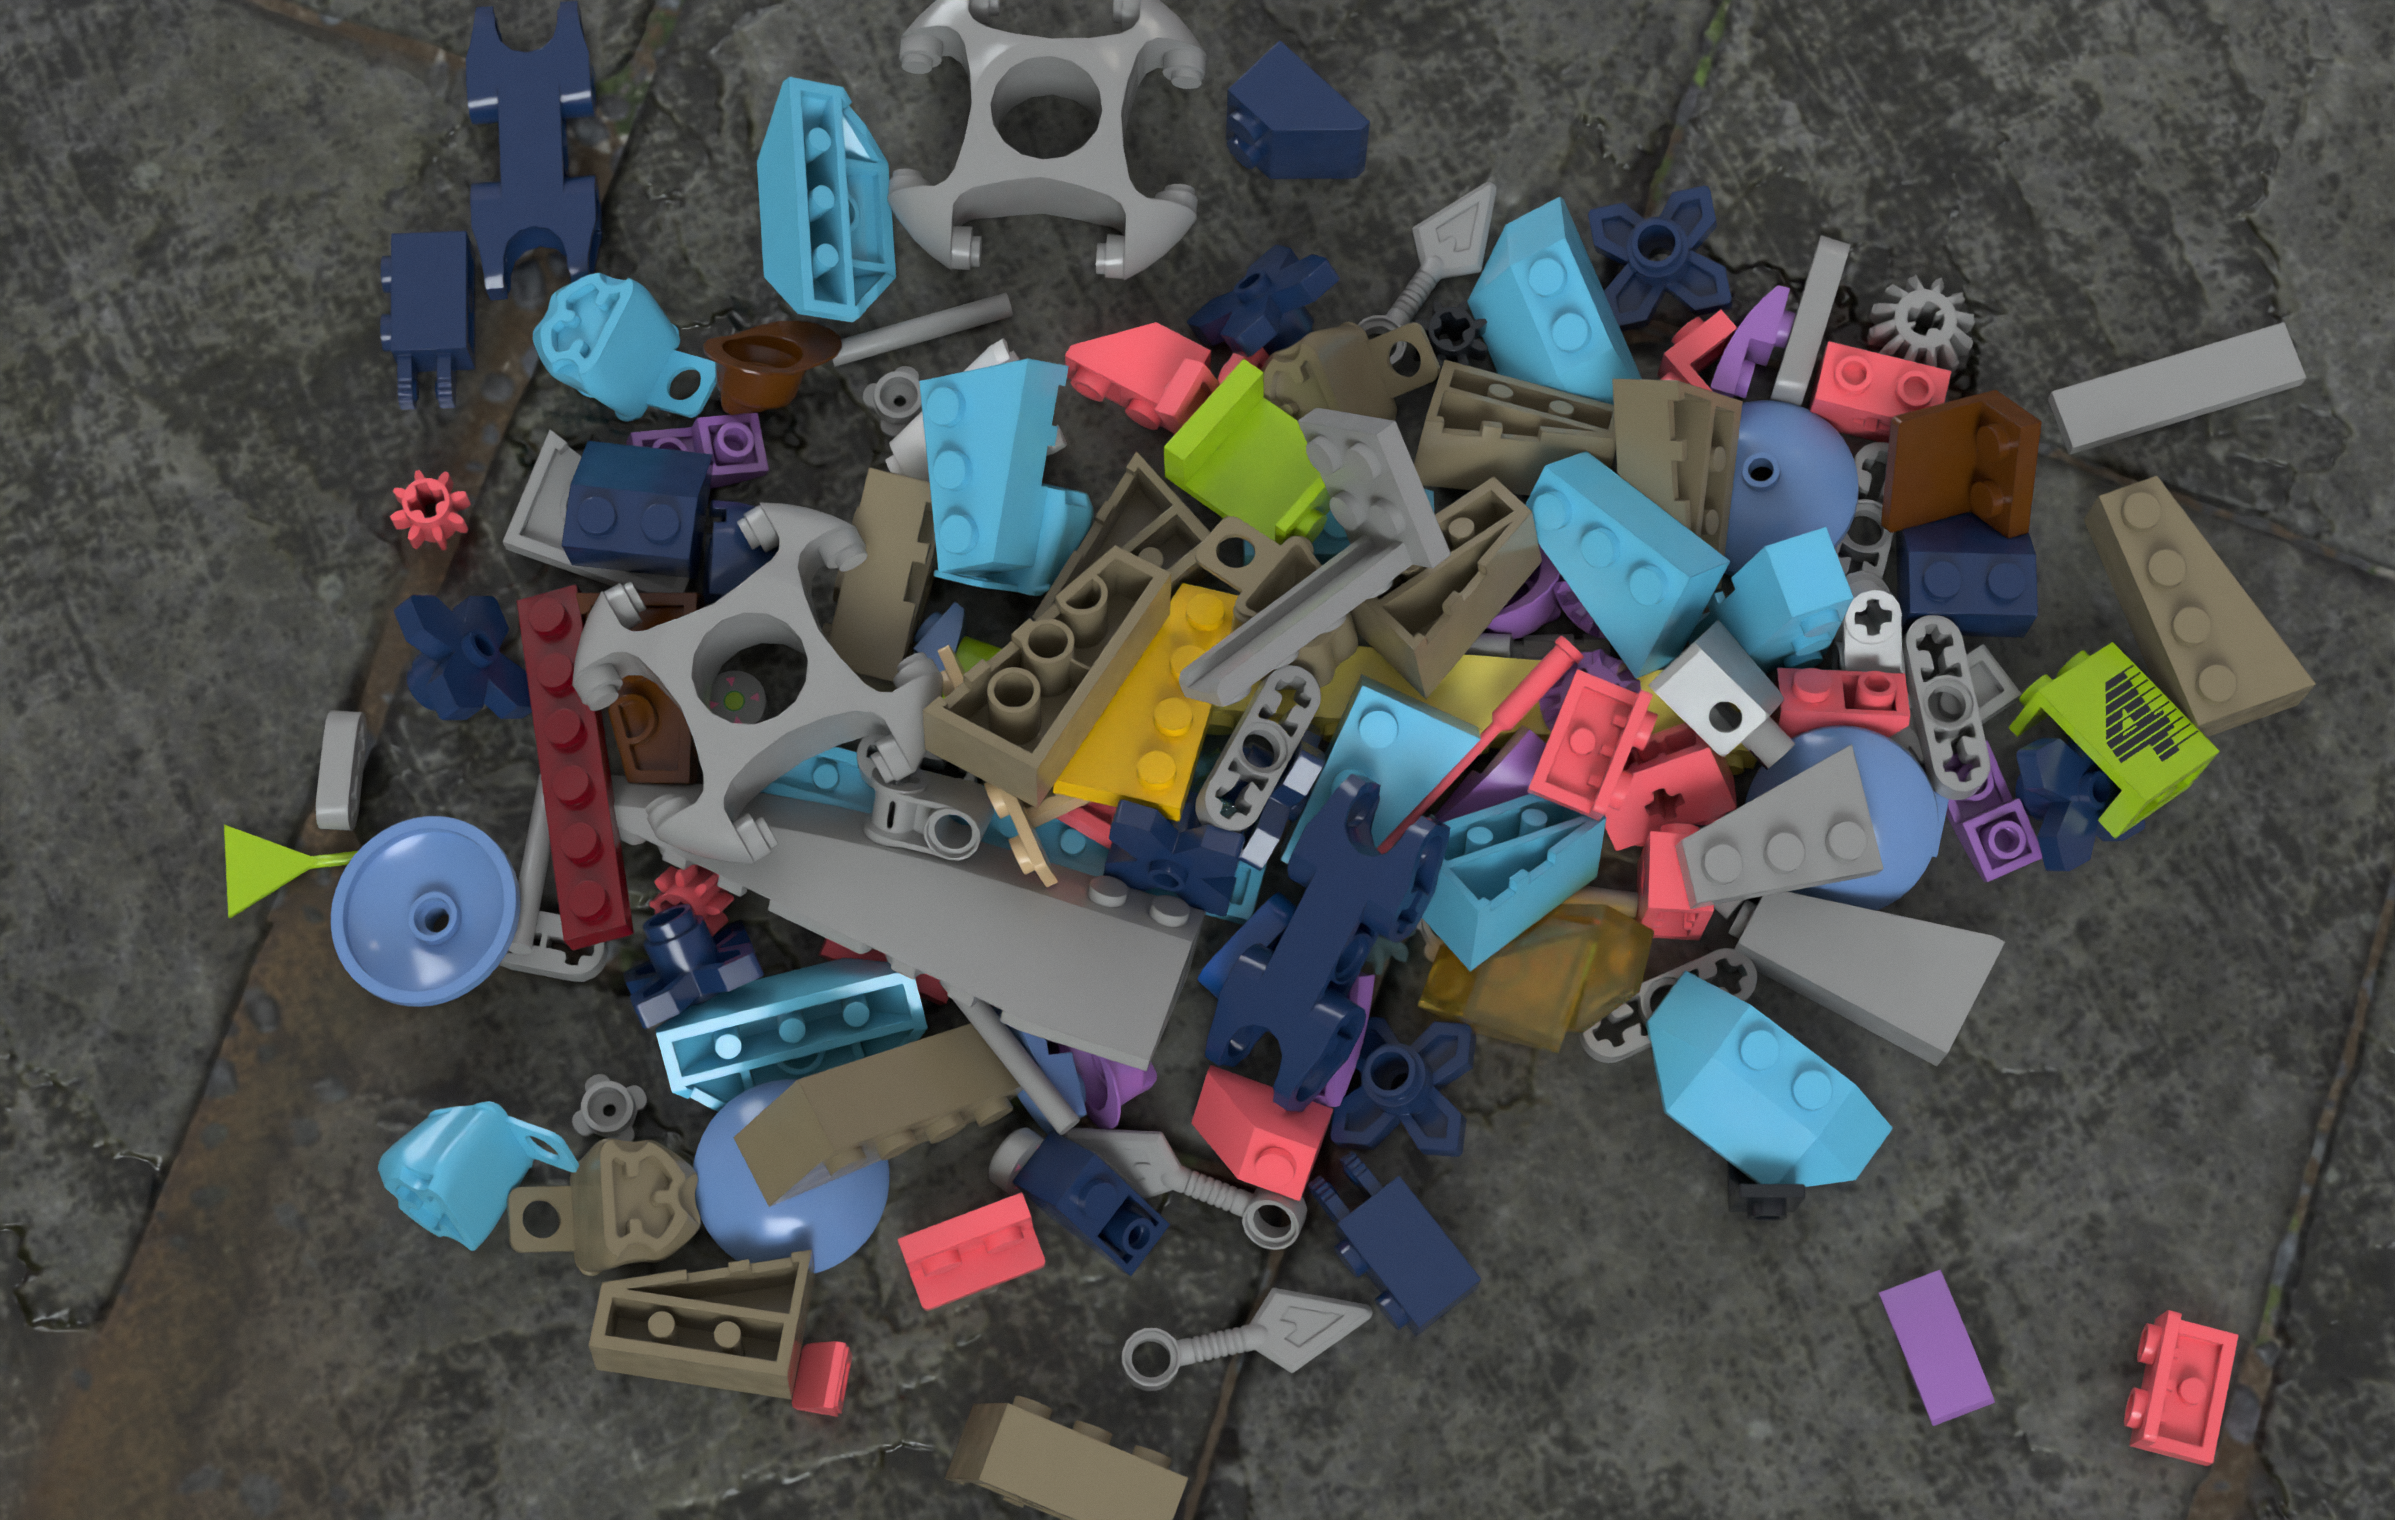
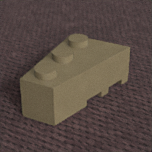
[1414,360,1616,496]
[1612,379,1743,589]
[1032,451,1220,622]
[822,467,938,692]
[1350,476,1542,699]
[589,1249,816,1400]
[945,1396,1188,1520]

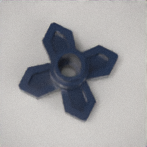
[1588,186,1732,332]
[1187,245,1340,358]
[394,595,532,720]
[1221,723,1325,871]
[2015,736,2145,871]
[1103,791,1245,917]
[623,904,764,1029]
[1331,1017,1477,1157]

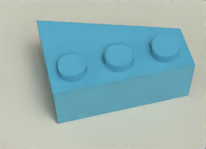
[919,358,1069,576]
[1525,451,1730,679]
[1688,527,1854,674]
[1280,674,1481,864]
[1422,794,1606,971]

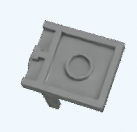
[1179,407,1451,707]

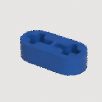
[1197,892,1297,999]

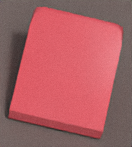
[792,1341,853,1417]

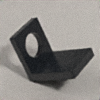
[1727,1161,1805,1221]

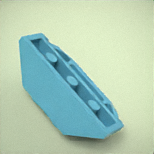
[757,77,896,322]
[1467,197,1642,405]
[656,958,928,1112]
[1646,971,1893,1187]

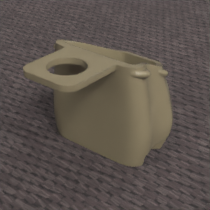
[1261,322,1440,421]
[1195,516,1358,690]
[507,1138,701,1276]

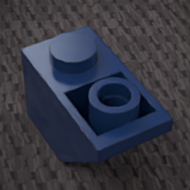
[1012,1130,1170,1276]

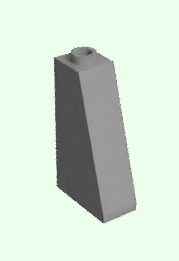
[1728,892,2005,1066]

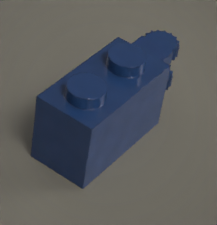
[380,231,476,410]
[1307,1151,1481,1337]

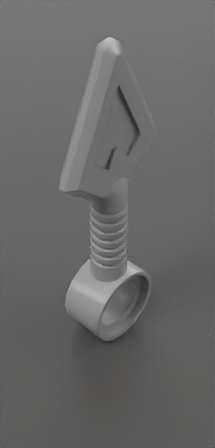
[1358,182,1496,371]
[1064,1128,1307,1250]
[1121,1288,1372,1391]

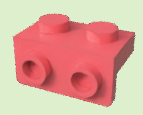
[1527,669,1658,821]
[2124,1310,2239,1466]

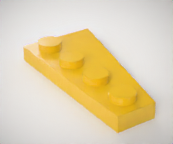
[1053,583,1238,822]

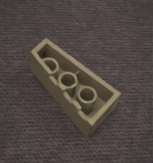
[2084,476,2316,737]
[922,545,1171,808]
[733,1023,1023,1207]

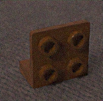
[1881,390,2042,539]

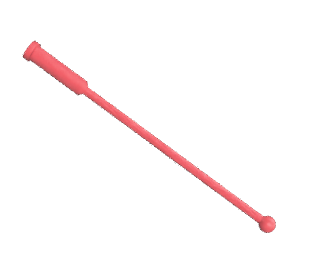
[1377,635,1584,854]

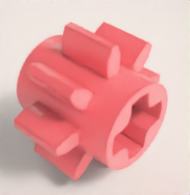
[390,470,471,551]
[649,865,734,937]

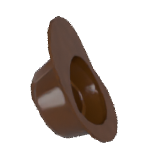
[702,321,842,415]

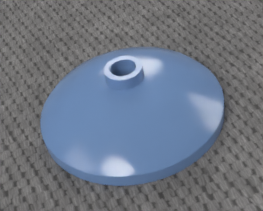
[1724,400,1859,576]
[1745,725,1939,910]
[331,816,520,1007]
[693,1079,889,1273]

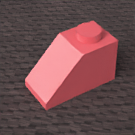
[1191,1065,1333,1201]

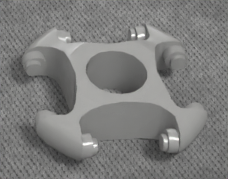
[887,0,1207,281]
[572,503,943,864]

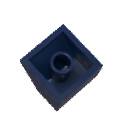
[1226,40,1370,179]
[561,441,714,579]
[1896,513,2038,638]

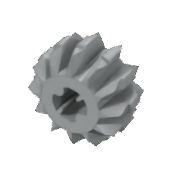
[1867,275,1975,374]

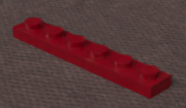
[517,584,634,950]

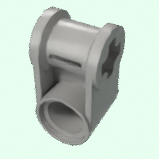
[1831,571,1905,673]
[863,767,994,861]

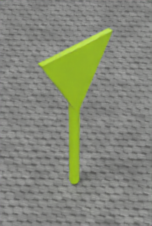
[224,825,358,918]

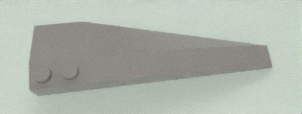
[611,775,1206,1071]

